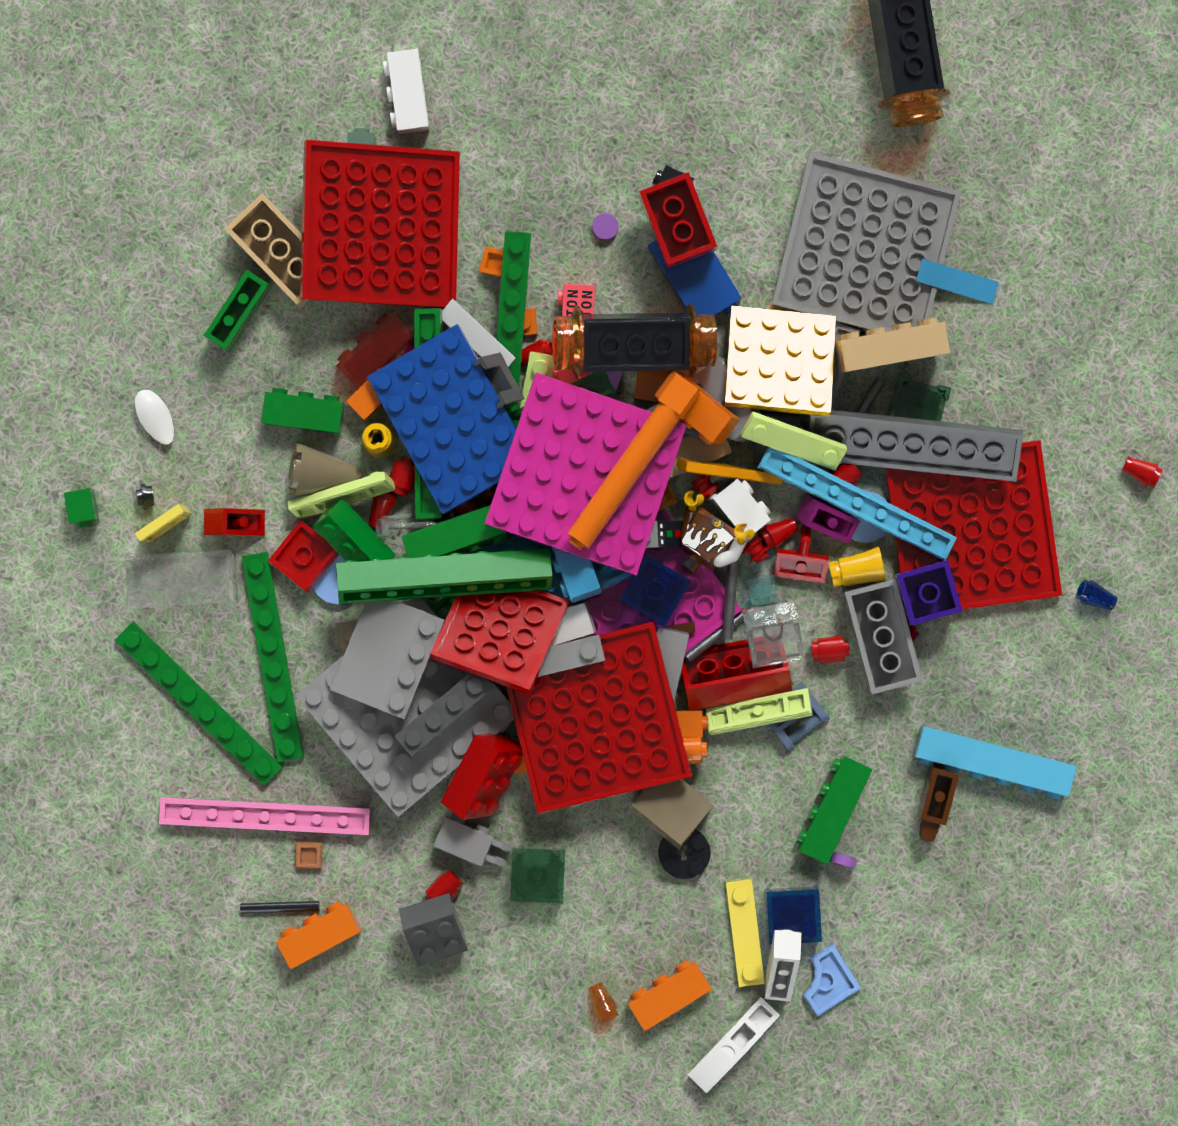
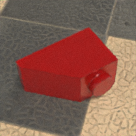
[204,508,265,536]

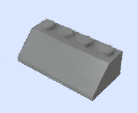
[842,579,923,695]

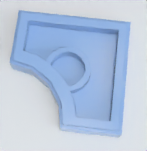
[803,943,861,1017]

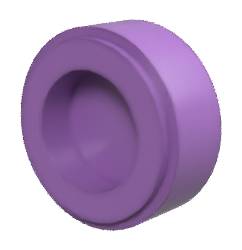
[592,213,618,240]
[829,852,857,869]

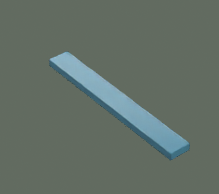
[758,446,957,561]

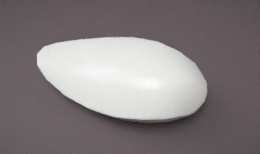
[135,390,174,445]

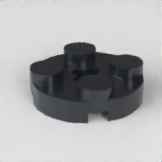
[658,829,711,879]

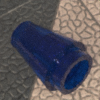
[1076,580,1118,611]

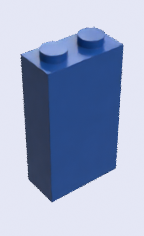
[648,240,742,328]

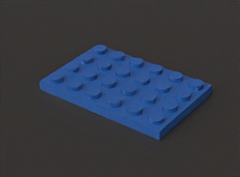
[367,324,517,515]

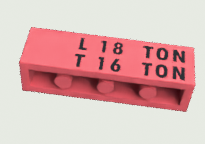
[553,284,595,384]

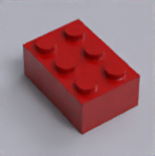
[639,172,717,269]
[440,732,523,820]

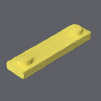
[725,879,765,987]

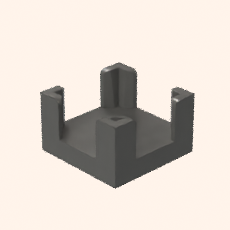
[474,352,525,410]

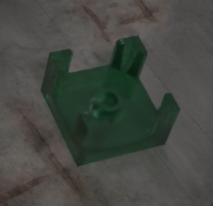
[888,375,951,421]
[510,846,566,904]

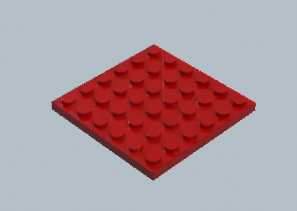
[300,140,460,308]
[885,440,1063,610]
[506,621,692,814]

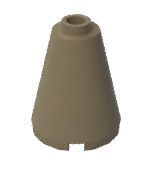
[288,444,361,496]

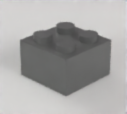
[399,893,468,967]

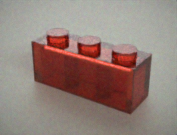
[336,311,414,389]

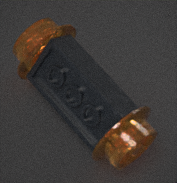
[868,0,951,128]
[552,304,717,380]

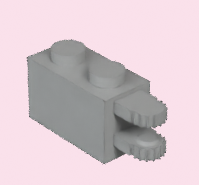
[433,813,513,867]

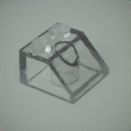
[742,599,805,668]

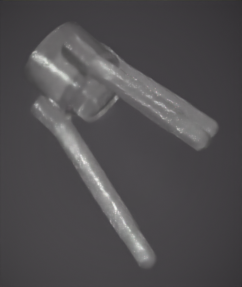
[376,511,436,548]

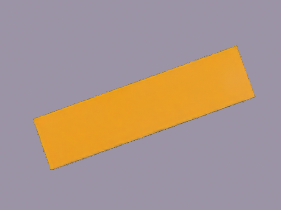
[676,458,783,485]

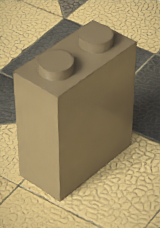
[630,779,714,850]

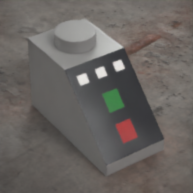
[646,520,683,549]

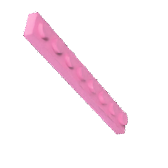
[159,797,371,835]

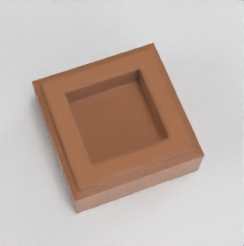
[295,842,323,869]

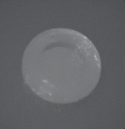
[324,434,351,460]

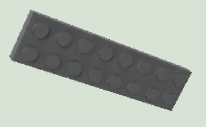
[809,410,1023,482]

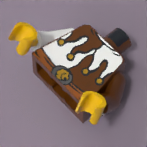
[680,491,754,575]

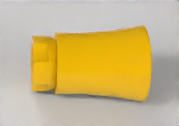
[362,423,398,458]
[829,546,886,587]

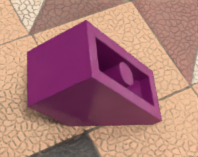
[795,492,860,544]

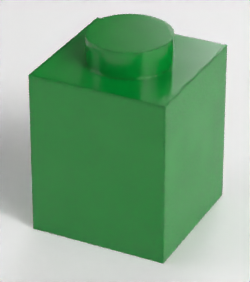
[64,488,99,528]

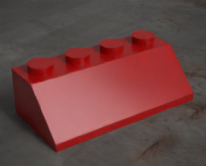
[681,633,792,711]

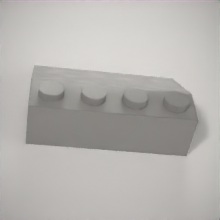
[330,600,444,720]

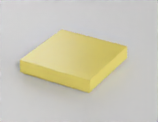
[135,504,191,543]

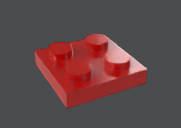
[268,520,339,593]

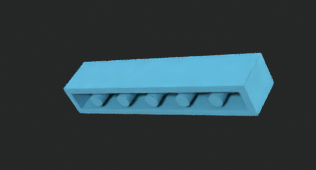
[913,725,1077,800]

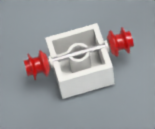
[690,474,771,564]

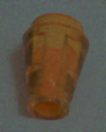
[588,982,619,1023]

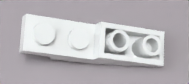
[687,997,780,1093]

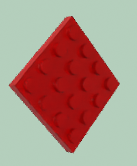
[430,590,569,694]

